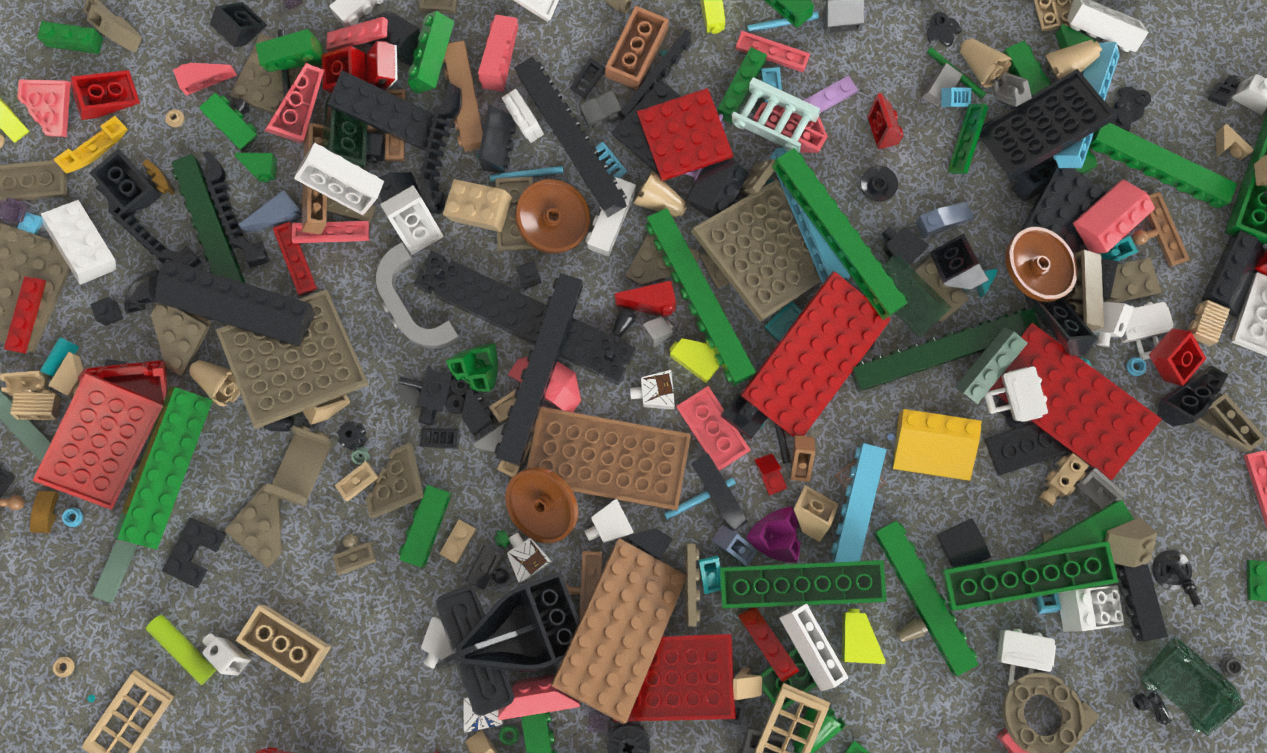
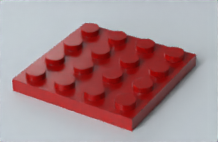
[637,88,733,181]

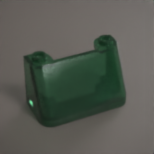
[1141,636,1245,737]

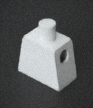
[1232,74,1267,115]
[1092,302,1133,347]
[584,499,634,543]
[421,617,452,669]
[202,633,251,676]

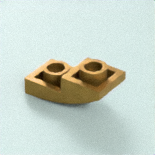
[142,158,175,196]
[30,491,60,534]

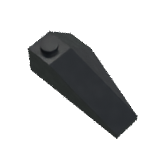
[1157,365,1228,427]

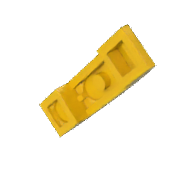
[53,116,128,174]

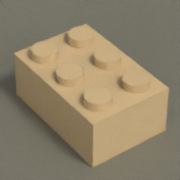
[443,179,512,232]

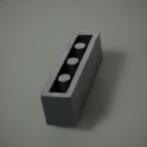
[1115,563,1168,642]

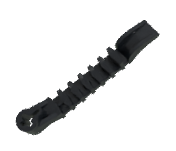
[418,83,462,214]
[203,151,269,268]
[95,185,201,268]

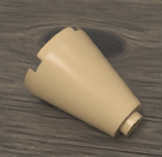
[960,38,1011,88]
[1045,40,1102,81]
[633,171,687,218]
[189,360,240,406]

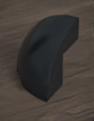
[124,270,159,313]

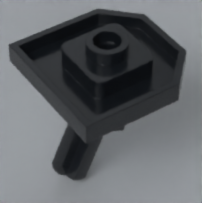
[721,393,768,439]

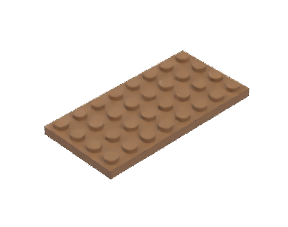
[527,407,691,511]
[551,538,687,724]

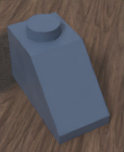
[711,525,758,566]

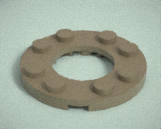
[1002,673,1085,753]

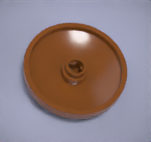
[515,179,590,254]
[1005,227,1077,302]
[505,467,578,543]

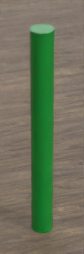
[926,47,987,99]

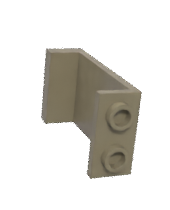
[264,425,332,507]

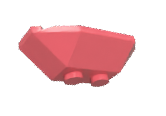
[753,102,828,153]
[507,357,581,412]
[498,674,580,720]

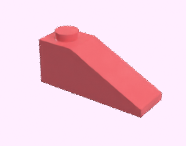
[173,63,237,95]

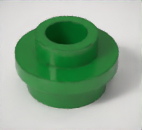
[494,529,510,549]
[499,724,519,746]

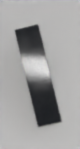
[691,453,748,531]

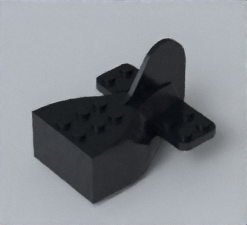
[435,571,580,716]

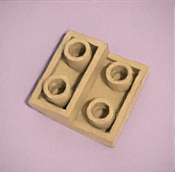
[1033,0,1072,31]

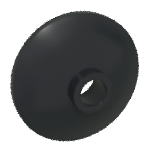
[860,166,898,202]

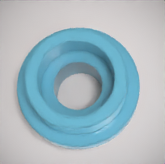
[1126,357,1147,376]
[62,507,83,527]

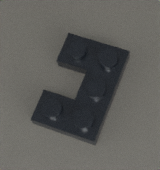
[162,517,226,588]

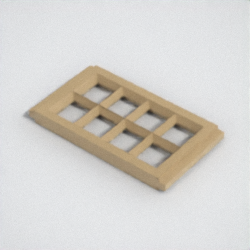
[81,670,174,753]
[754,683,830,753]

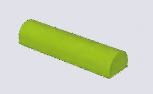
[146,615,217,685]

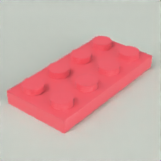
[676,386,751,471]

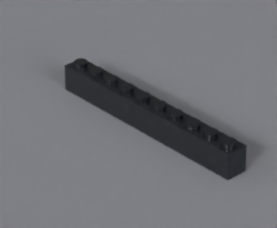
[514,56,627,218]
[494,273,584,467]

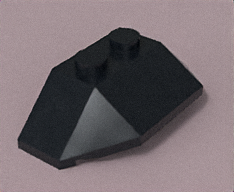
[364,10,420,67]

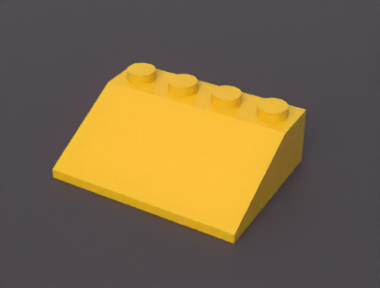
[893,409,982,481]

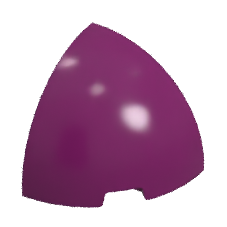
[746,506,801,562]

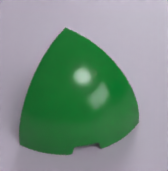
[446,343,498,392]

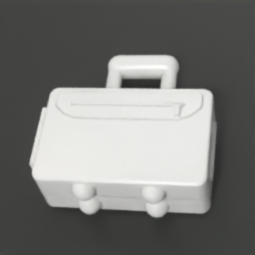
[502,89,544,143]
[1120,302,1174,360]
[984,366,1048,422]
[997,629,1056,686]

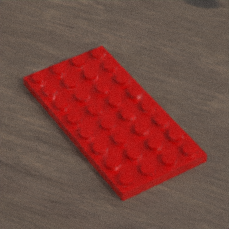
[740,271,891,438]
[990,323,1162,481]

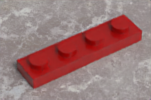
[272,221,318,297]
[4,276,46,354]
[738,607,799,682]

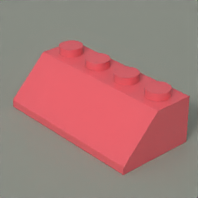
[1073,179,1155,253]

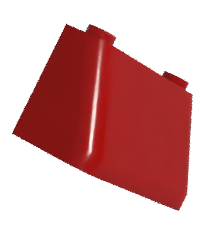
[78,360,168,404]

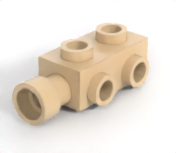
[1039,453,1089,507]

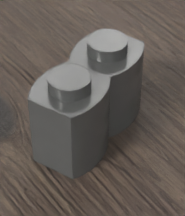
[580,91,622,130]

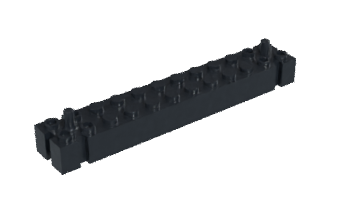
[414,250,636,385]

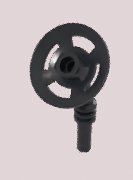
[1152,550,1203,611]

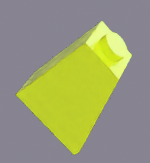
[700,0,725,34]
[669,338,720,384]
[842,608,885,664]

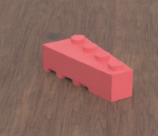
[478,14,518,92]
[264,63,324,144]

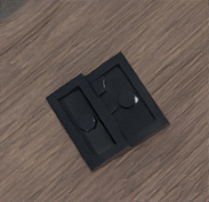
[937,518,991,567]

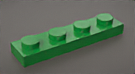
[948,103,988,174]

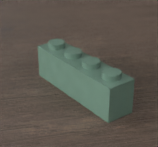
[955,327,1028,404]

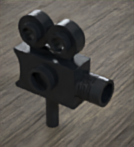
[398,366,470,426]

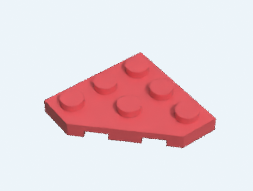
[18,79,71,137]

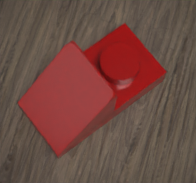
[754,453,787,496]

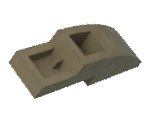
[83,0,142,52]

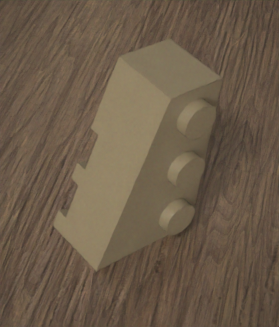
[1194,393,1266,452]

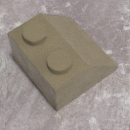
[1105,517,1157,567]

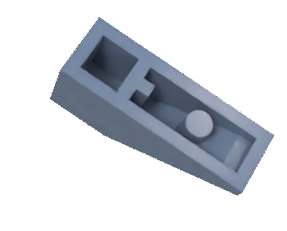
[239,190,301,232]
[915,202,974,239]

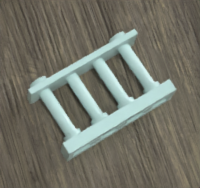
[732,77,820,153]

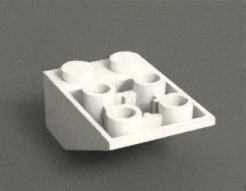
[1058,585,1124,632]

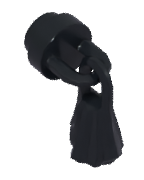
[1133,691,1173,725]

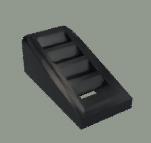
[570,58,605,99]
[420,427,460,450]

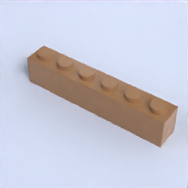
[443,40,483,152]
[302,122,328,235]

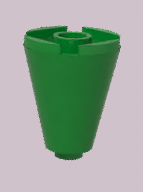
[792,707,846,753]

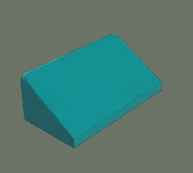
[40,337,79,377]

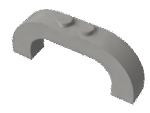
[376,242,460,349]

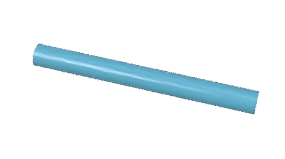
[747,12,819,33]
[489,166,564,182]
[664,477,736,520]

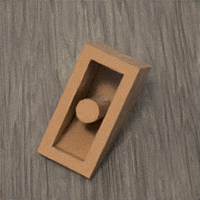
[790,435,815,482]

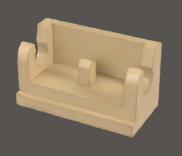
[0,371,48,396]

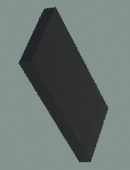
[984,423,1071,476]

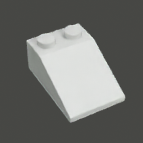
[380,186,444,255]

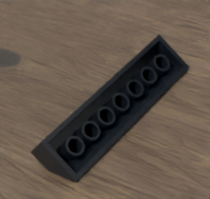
[155,259,315,347]

